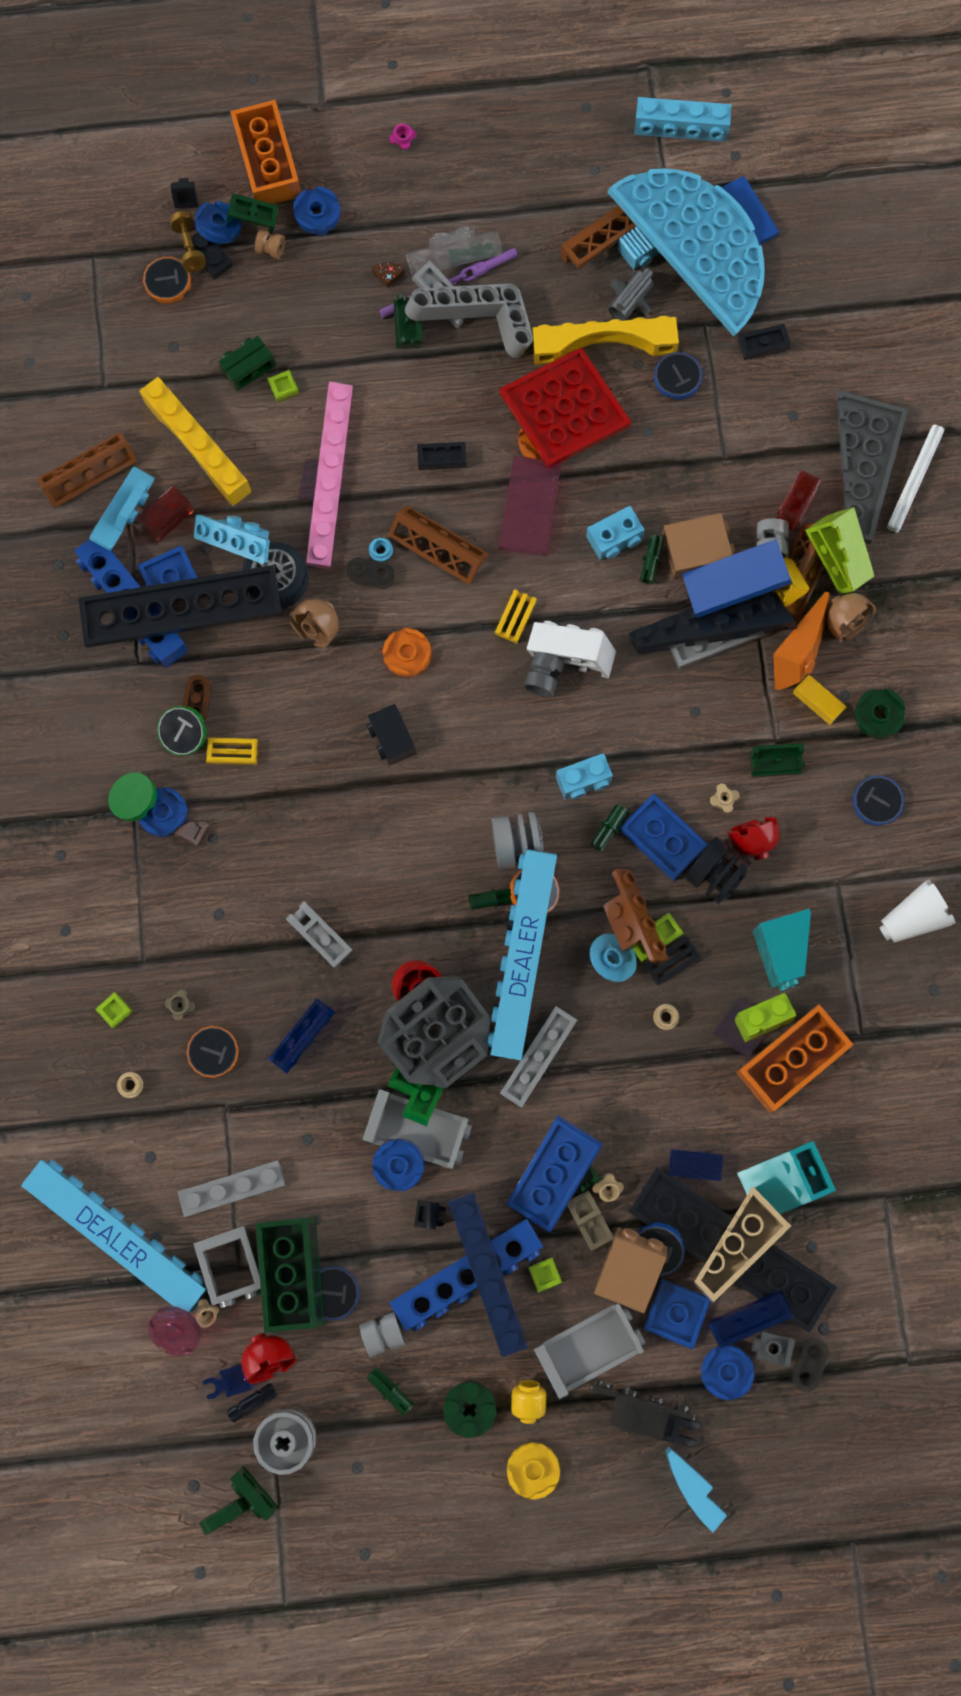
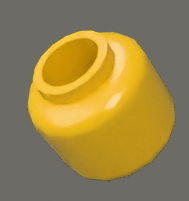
[511,1380,547,1424]

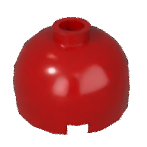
[727,816,780,860]
[391,960,442,1002]
[241,1333,297,1385]

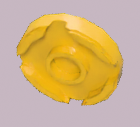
[506,1442,560,1500]

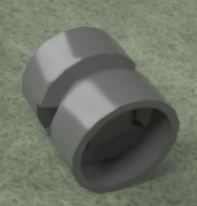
[523,652,565,698]

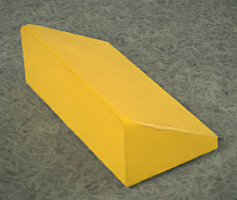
[775,557,809,607]
[793,675,847,725]

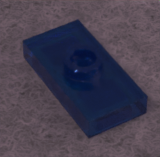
[668,1149,723,1181]

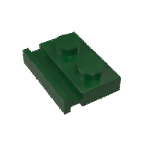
[230,1465,279,1521]

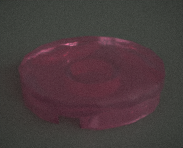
[148,1306,201,1356]

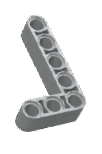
[405,284,533,358]

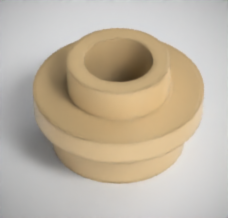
[653,1004,679,1030]
[117,1072,143,1098]

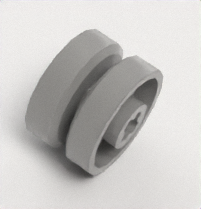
[253,1408,317,1475]

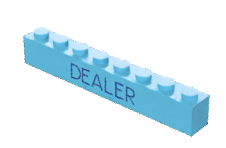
[487,849,557,1060]
[21,1159,208,1316]

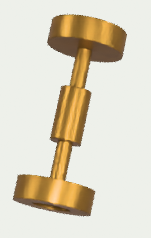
[170,211,206,272]

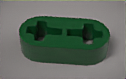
[199,1496,249,1535]

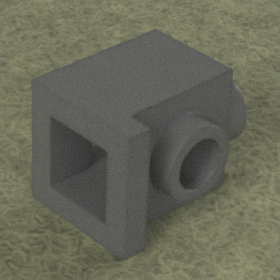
[751,1330,795,1367]

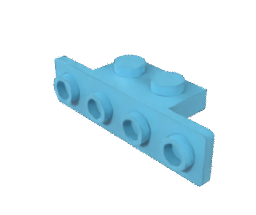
[89,467,154,551]
[194,514,270,564]

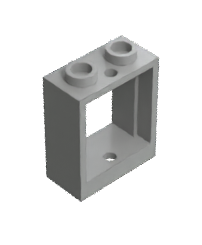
[193,1225,261,1308]

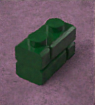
[218,335,276,391]

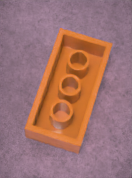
[230,99,301,204]
[736,1004,854,1113]

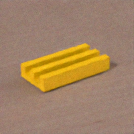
[495,589,537,644]
[206,738,258,765]

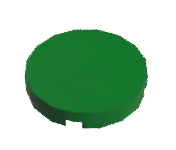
[108,773,157,822]

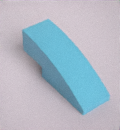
[665,1446,727,1532]

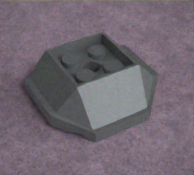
[377,977,490,1088]

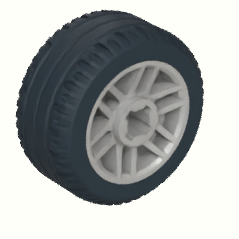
[242,541,309,609]

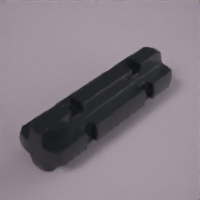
[227,1383,277,1422]

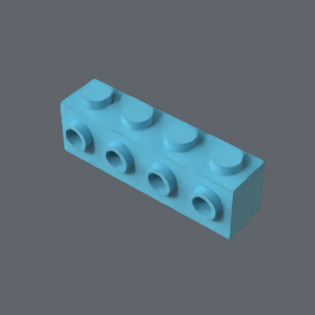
[634,97,732,142]

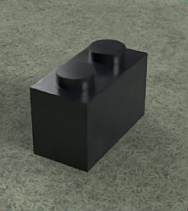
[366,704,416,766]

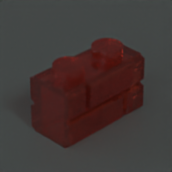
[775,470,822,531]
[137,485,194,543]

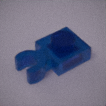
[203,1364,254,1399]

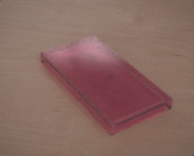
[499,456,561,556]

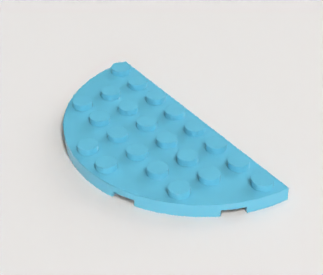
[607,168,765,337]

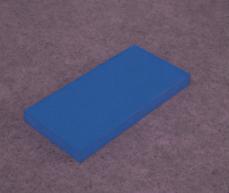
[682,539,792,618]
[506,1115,603,1233]

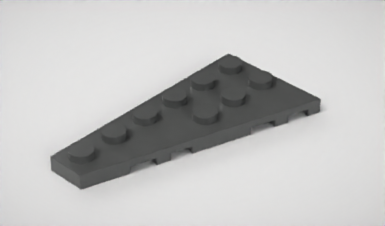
[836,390,908,544]

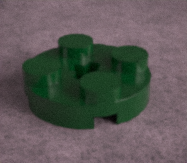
[853,689,905,740]
[443,1381,496,1439]

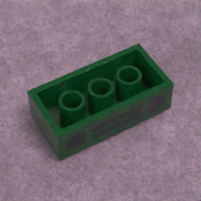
[256,1217,325,1333]

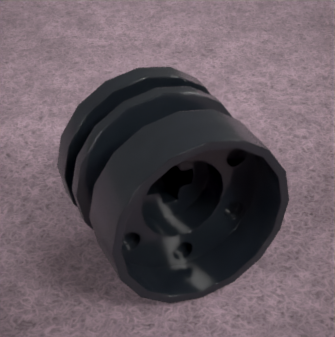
[684,836,751,905]

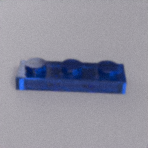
[268,998,335,1074]
[708,1290,793,1349]

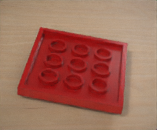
[499,347,631,469]

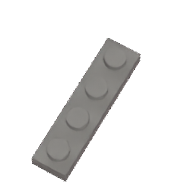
[670,631,770,669]
[500,1006,577,1108]
[177,1160,286,1217]

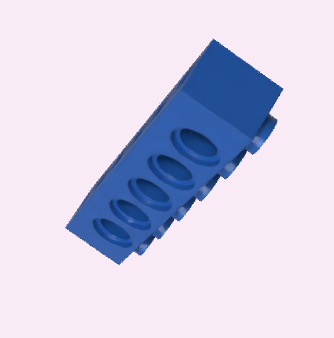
[74,539,189,668]
[389,1219,543,1332]

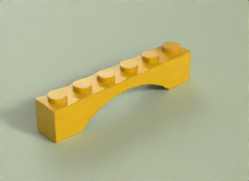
[532,315,679,365]
[139,377,251,506]

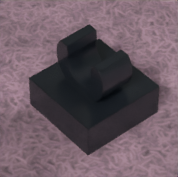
[171,178,198,208]
[414,1200,446,1230]

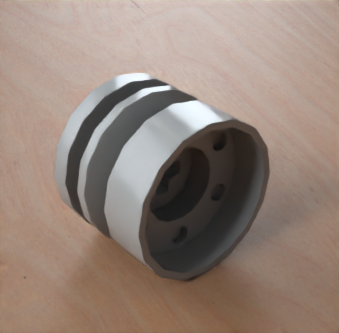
[491,811,544,871]

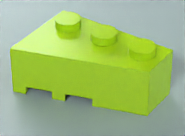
[805,507,874,594]

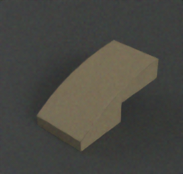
[567,1190,614,1253]

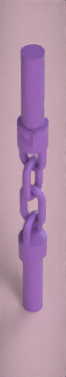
[379,248,518,319]

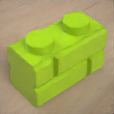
[735,993,796,1043]

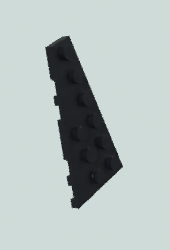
[629,591,797,654]

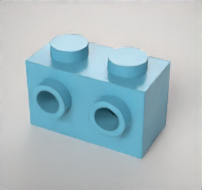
[586,506,645,561]
[556,753,613,800]

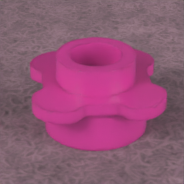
[389,124,417,150]

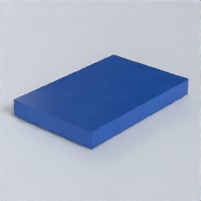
[721,176,779,245]
[619,793,709,882]

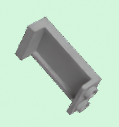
[362,1089,472,1170]
[533,1302,646,1399]

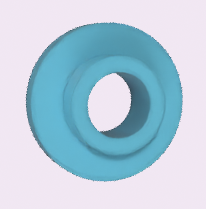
[369,538,393,562]

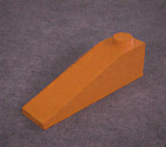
[773,592,830,691]

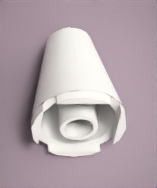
[879,879,956,943]

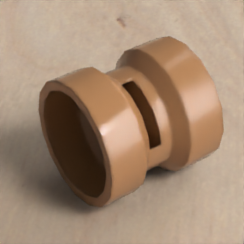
[255,229,285,259]

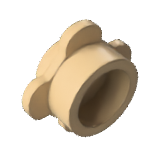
[710,784,740,813]
[592,1173,624,1202]
[188,1298,219,1328]

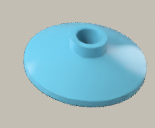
[590,934,637,982]

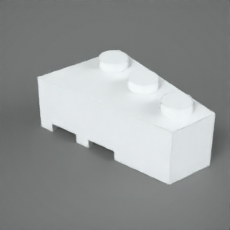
[526,621,616,679]

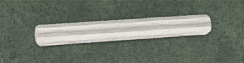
[887,425,944,533]

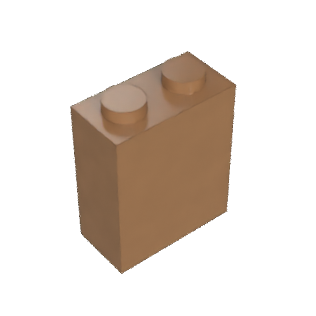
[662,513,736,579]
[594,1228,668,1313]

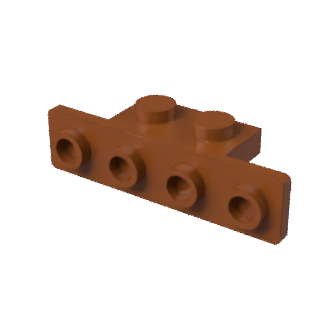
[603,869,668,963]

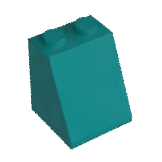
[752,909,811,991]

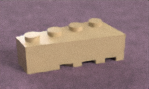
[694,1186,791,1303]

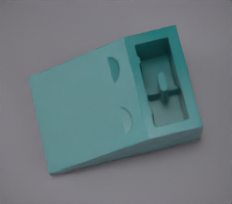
[737,1141,836,1214]

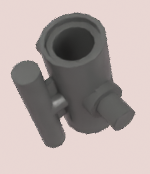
[607,268,654,321]

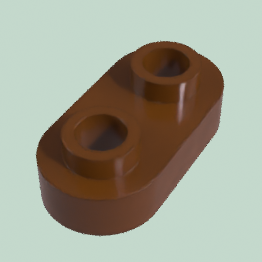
[182,675,212,721]

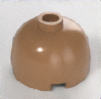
[826,593,877,643]
[289,598,339,648]

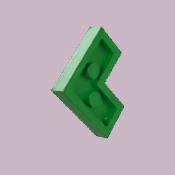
[388,1067,444,1127]

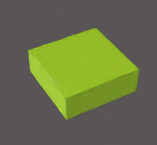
[267,370,299,403]
[95,992,133,1029]
[528,1257,562,1293]

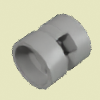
[756,518,789,558]
[359,1312,406,1358]

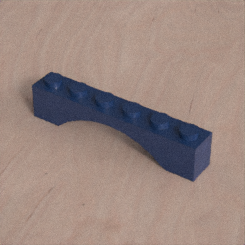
[448,1190,527,1357]

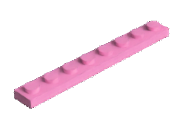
[306,381,353,569]

